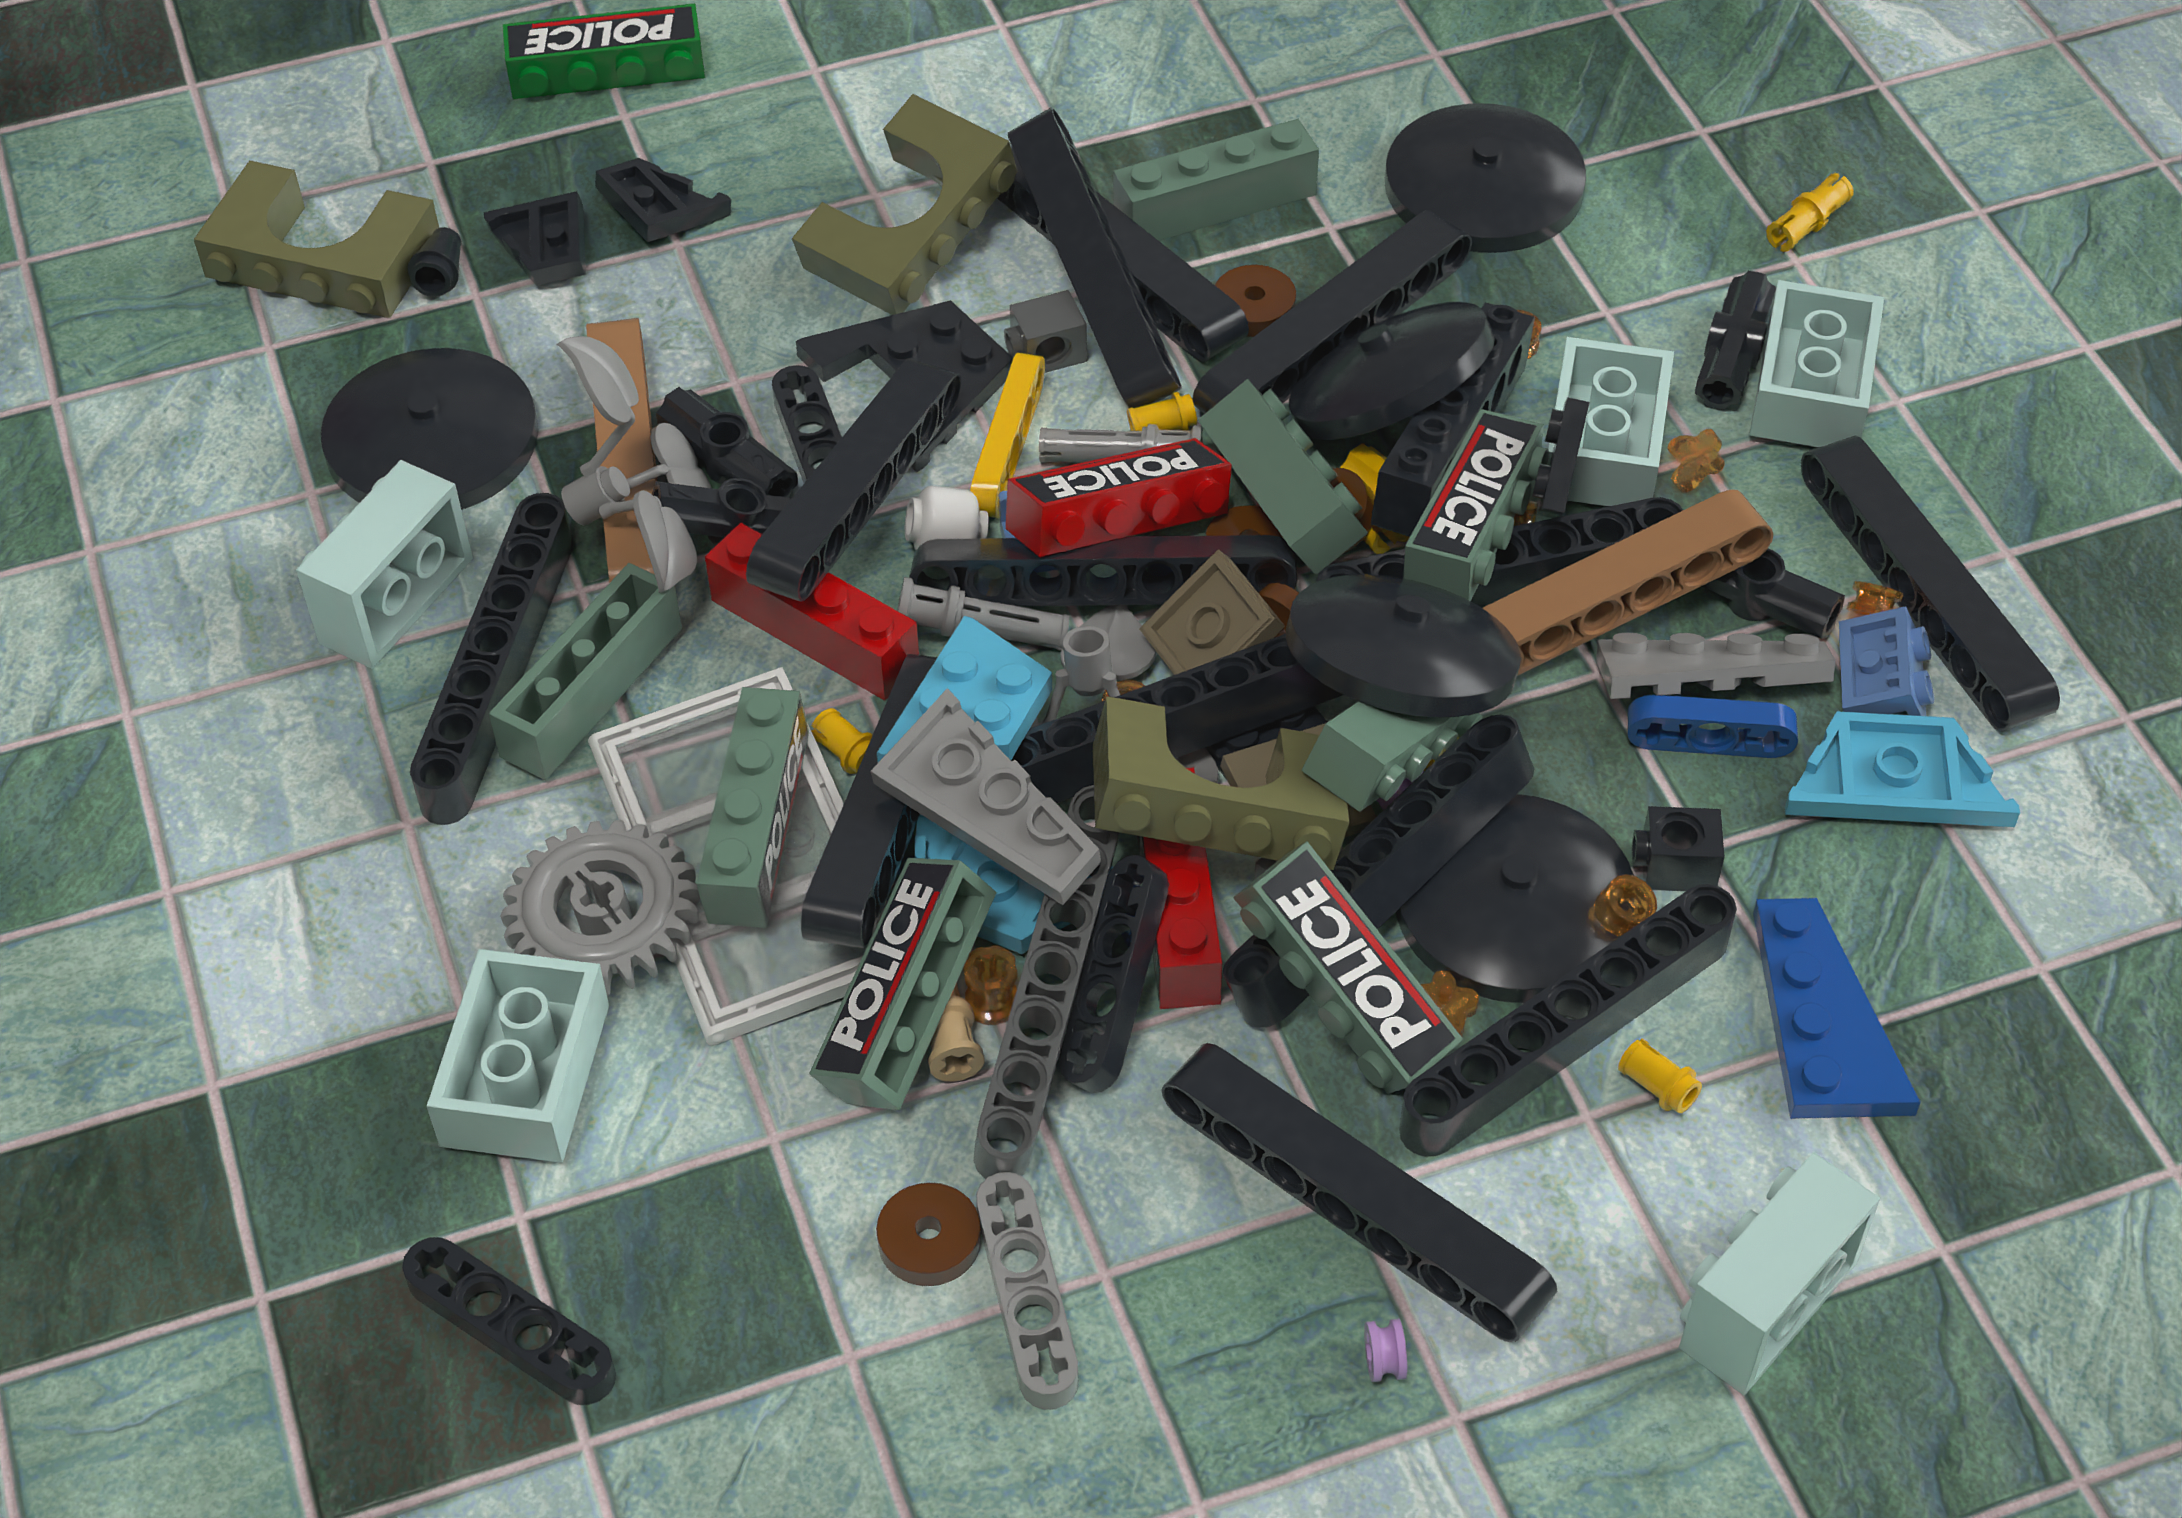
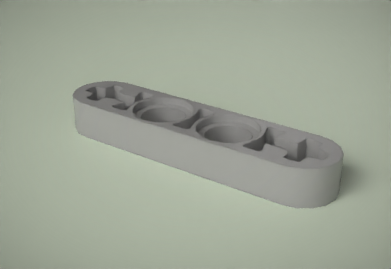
[976,1172,1078,1410]

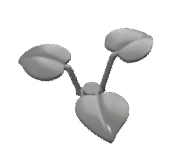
[557,336,712,593]
[1030,605,1218,783]

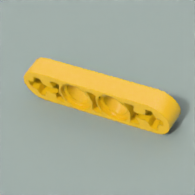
[970,352,1045,518]

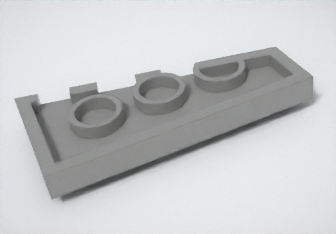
[1596,633,1835,699]
[871,688,1101,905]

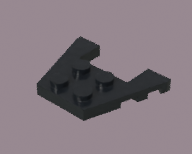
[795,300,1013,472]

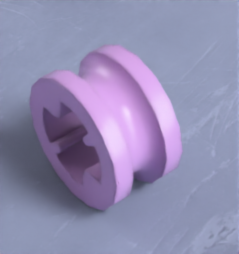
[1364,1319,1407,1382]

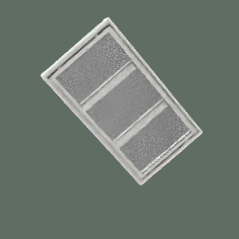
[588,667,888,1046]

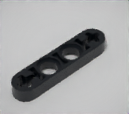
[772,365,842,483]
[1059,855,1169,1093]
[402,1237,616,1405]

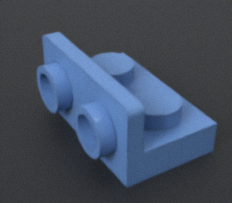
[1839,606,1934,716]

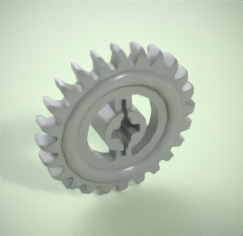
[500,820,700,996]

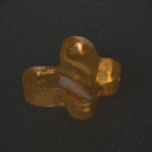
[1667,429,1725,493]
[1420,970,1479,1037]

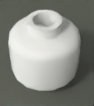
[905,486,988,550]

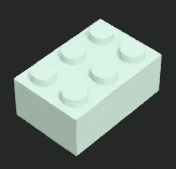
[1749,280,1884,447]
[1547,337,1674,506]
[296,460,473,669]
[426,949,609,1163]
[1679,1152,1881,1396]

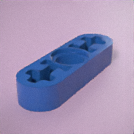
[1627,695,1798,758]

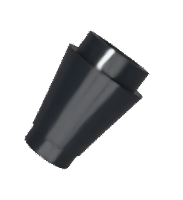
[408,227,462,297]

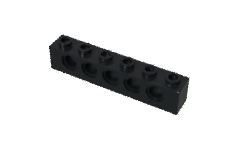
[1370,302,1535,537]

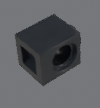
[1632,806,1725,891]

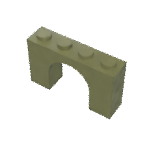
[791,94,1018,315]
[193,160,439,318]
[1093,696,1350,870]

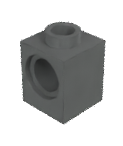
[1004,290,1087,373]

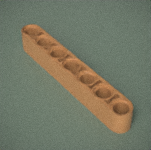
[586,318,658,582]
[1483,490,1773,676]

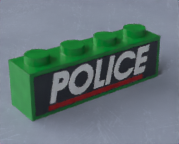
[503,3,705,99]

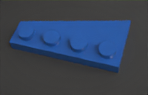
[1753,898,1921,1119]

